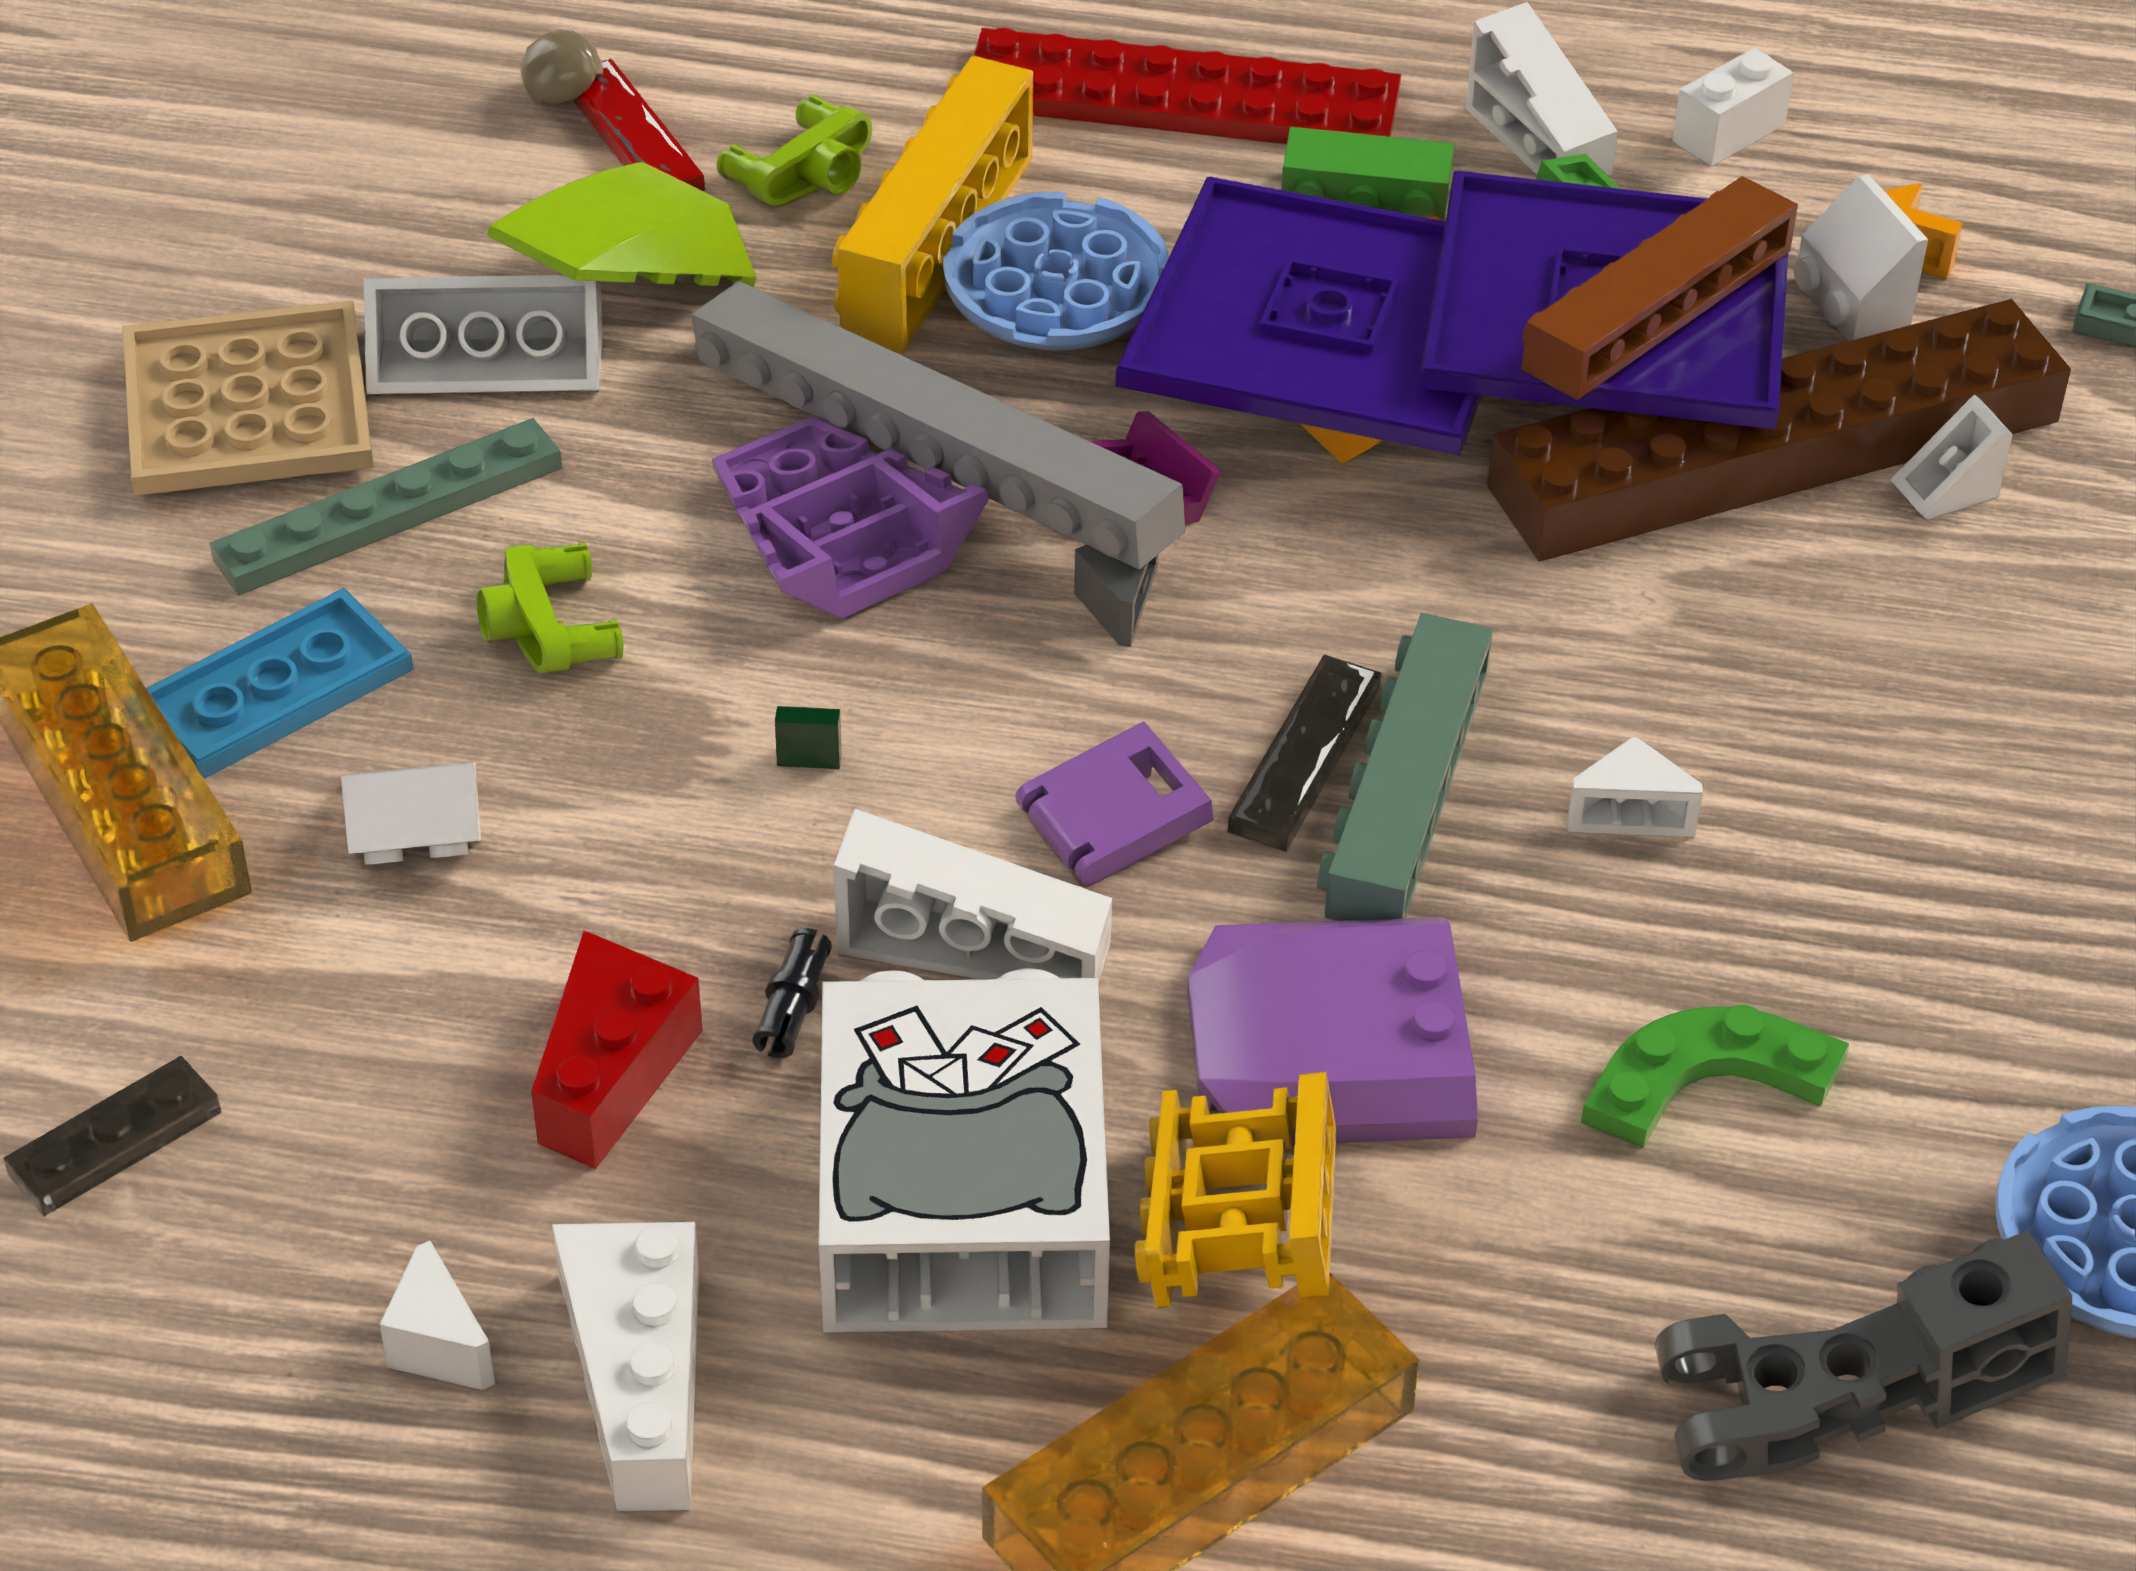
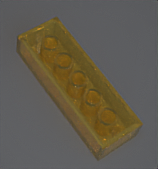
[0,603,252,942]
[982,1273,1420,1571]

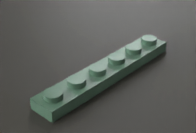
[210,418,562,596]

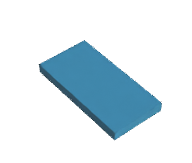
[132,588,414,781]

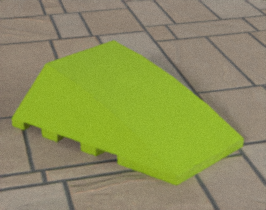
[487,162,757,287]

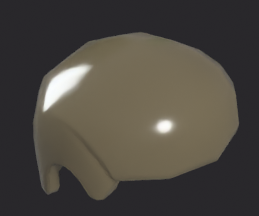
[521,29,603,105]

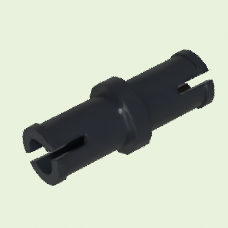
[752,928,832,1058]

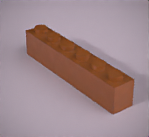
[1521,176,1798,400]

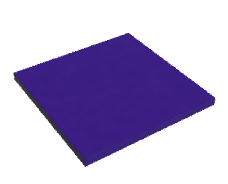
[1419,171,1788,430]
[1115,176,1482,455]

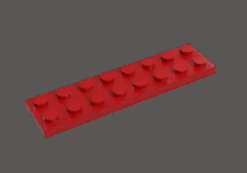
[973,28,1401,144]

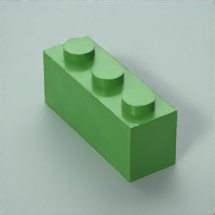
[1281,127,1454,221]

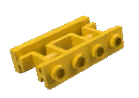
[1135,1072,1336,1308]

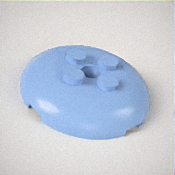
[943,192,1169,351]
[1995,1106,2136,1338]

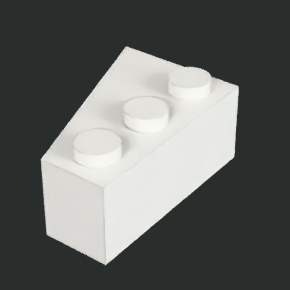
[1465,2,1618,176]

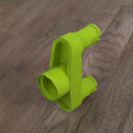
[717,94,872,206]
[476,542,624,674]

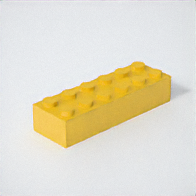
[832,56,1033,354]

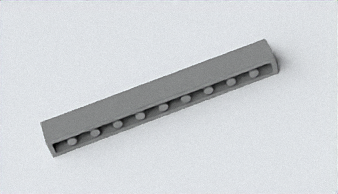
[691,281,1185,570]

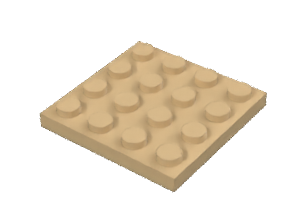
[122,300,374,496]

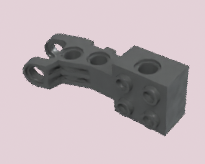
[1655,1230,2073,1481]

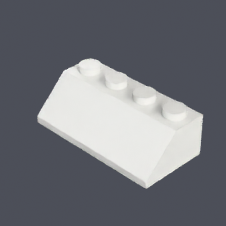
[364,275,602,395]

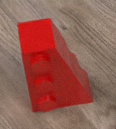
[531,930,703,1169]

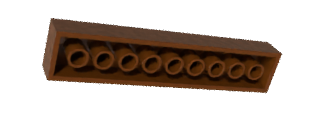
[1487,299,2071,562]

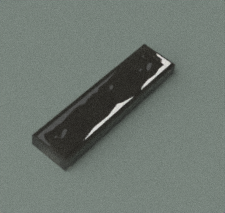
[1227,654,1381,852]

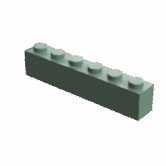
[1317,613,1493,921]

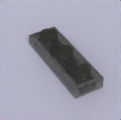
[3,1055,222,1217]

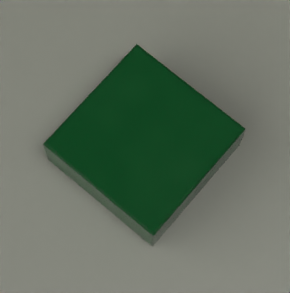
[775,706,842,769]

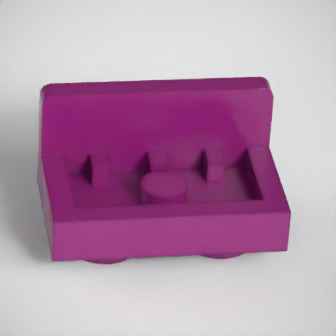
[1089,411,1220,523]

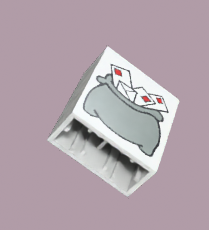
[819,969,1110,1333]

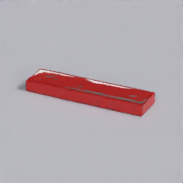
[573,58,705,191]

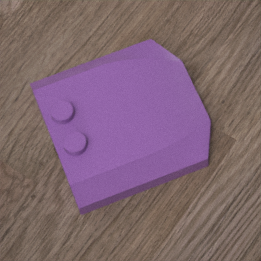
[1187,917,1478,1145]

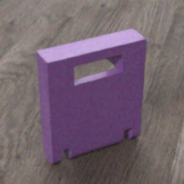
[1015,721,1214,886]

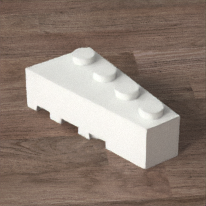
[834,808,1112,984]
[552,1222,699,1512]

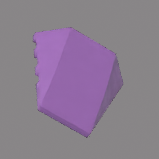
[712,416,989,619]

